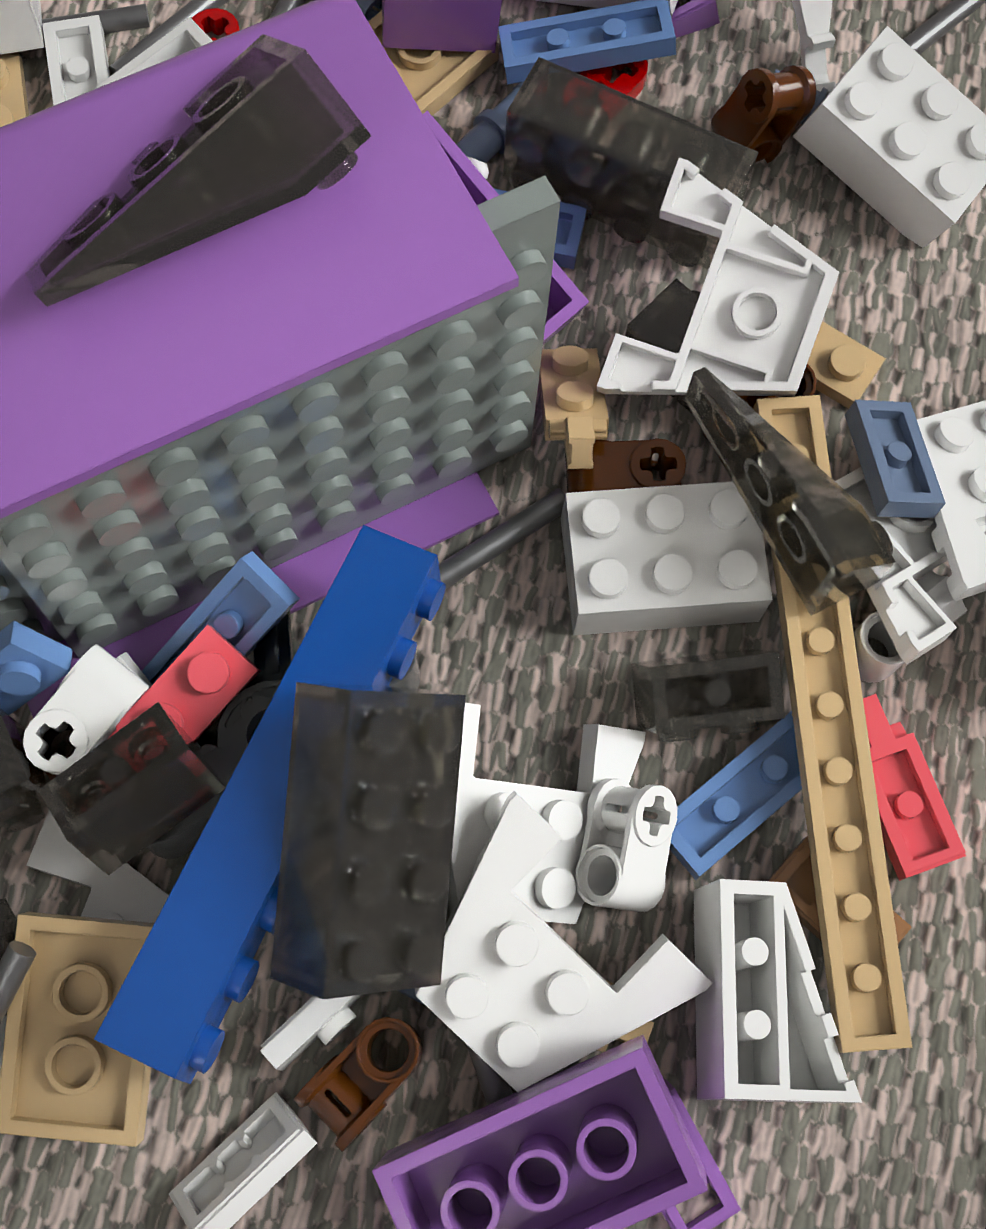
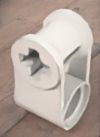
[23,644,151,775]
[575,778,678,912]

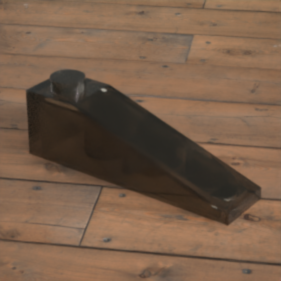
[25,34,371,307]
[685,367,896,616]

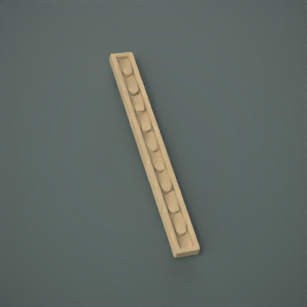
[753,395,912,1053]

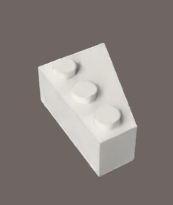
[694,879,862,1103]

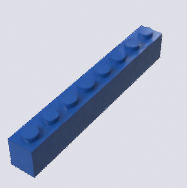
[94,525,446,1084]

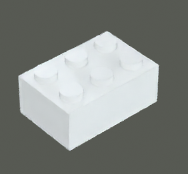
[793,26,986,248]
[561,480,773,635]

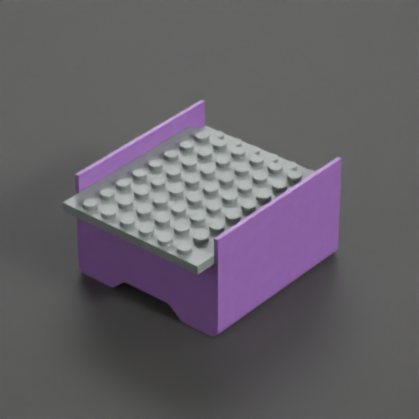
[0,0,561,718]

